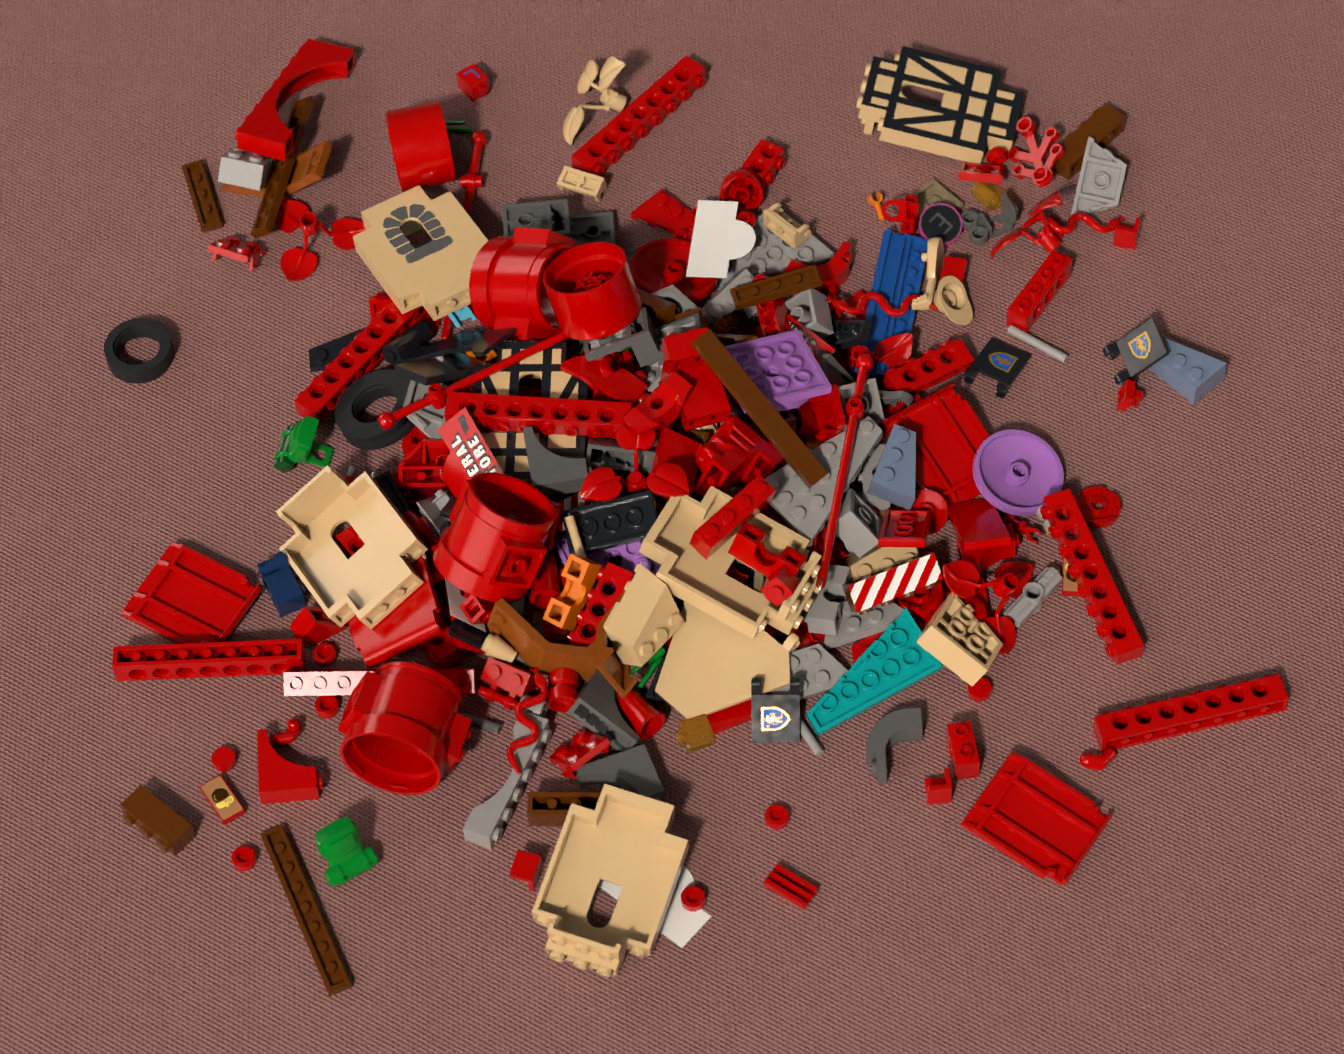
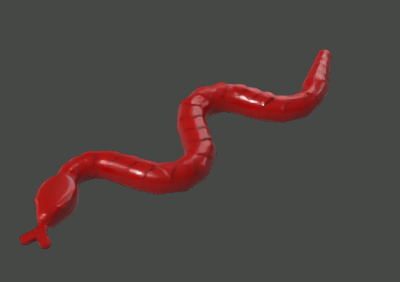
[1022,212,1126,235]
[825,291,938,318]
[506,666,549,775]

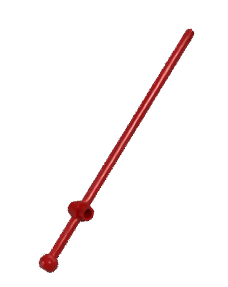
[441,131,488,340]
[377,331,570,430]
[816,354,873,589]

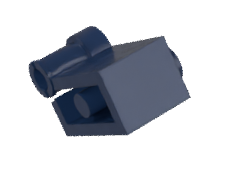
[257,551,307,618]

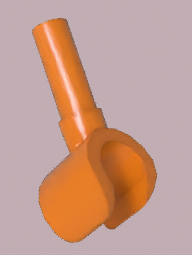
[867,192,885,221]

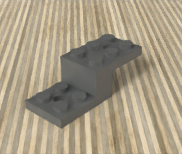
[502,199,616,246]
[583,307,703,367]

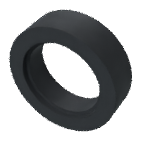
[104,318,174,384]

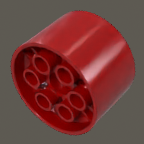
[385,101,455,192]
[542,242,642,340]

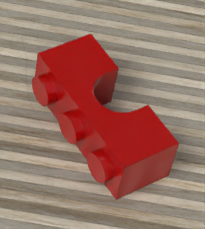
[728,521,808,577]

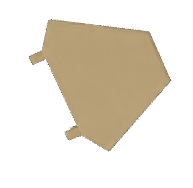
[655,601,800,722]

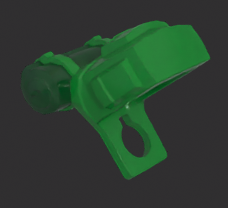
[274,416,333,472]

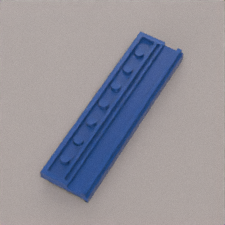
[853,228,928,380]

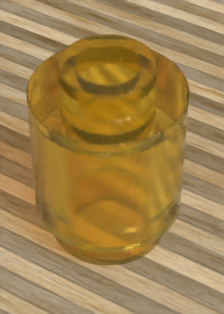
[971,182,1002,211]

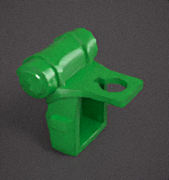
[315,816,378,888]

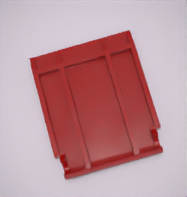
[882,384,990,504]
[349,532,444,668]
[120,542,262,644]
[960,752,1112,885]

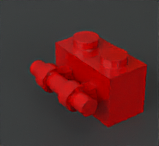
[478,657,536,711]

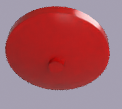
[630,238,718,302]

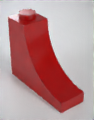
[956,524,1020,595]
[257,729,323,804]

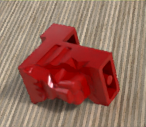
[660,327,731,431]
[693,413,786,498]

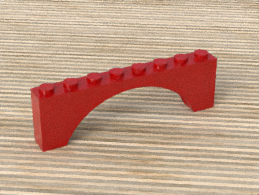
[235,38,355,161]

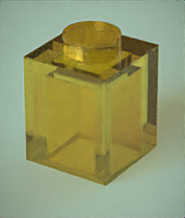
[675,714,714,753]

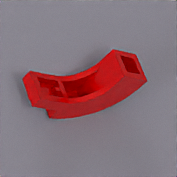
[782,241,853,294]

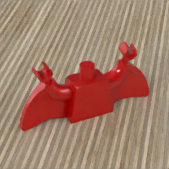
[560,352,674,437]

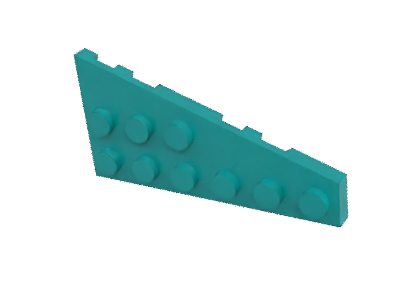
[806,608,943,737]

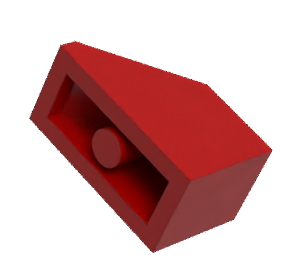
[289,607,348,644]

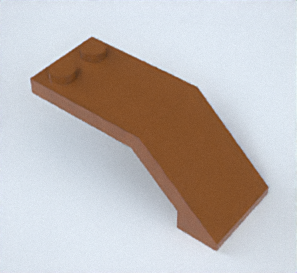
[222,140,332,198]
[595,590,638,698]
[487,598,598,680]

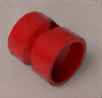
[548,668,579,713]

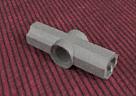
[1003,567,1063,628]

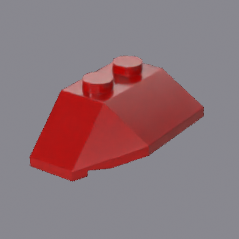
[398,439,450,487]

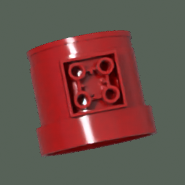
[469,227,577,342]
[433,472,557,603]
[337,662,472,795]

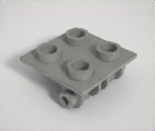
[416,489,451,537]

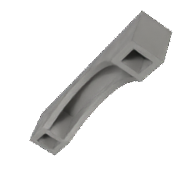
[463,711,552,849]

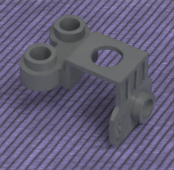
[961,192,1018,246]

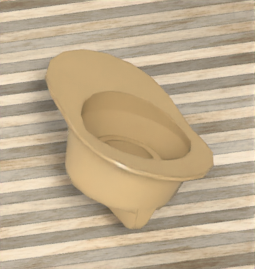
[933,276,973,325]

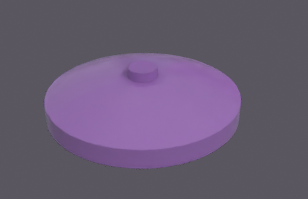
[972,429,1064,516]

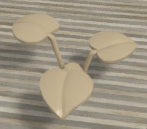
[563,56,626,146]

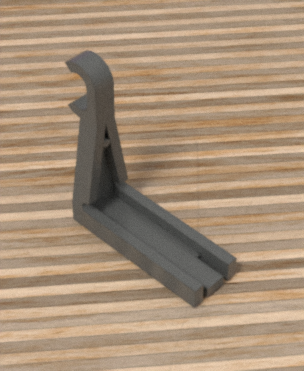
[819,354,914,407]

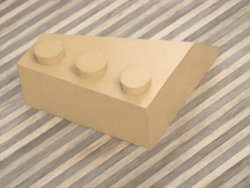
[843,545,919,581]
[603,564,685,667]
[916,592,1003,686]

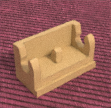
[556,166,607,202]
[763,202,812,249]

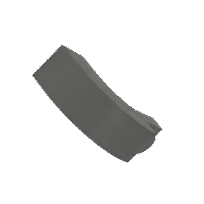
[866,707,923,785]

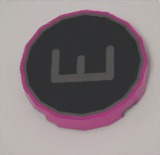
[918,203,963,246]

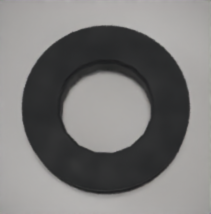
[335,369,415,450]

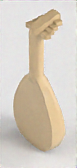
[911,237,944,310]

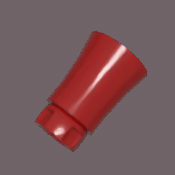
[530,555,561,610]
[615,689,665,739]

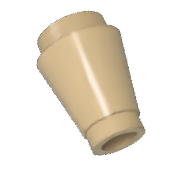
[481,633,518,664]

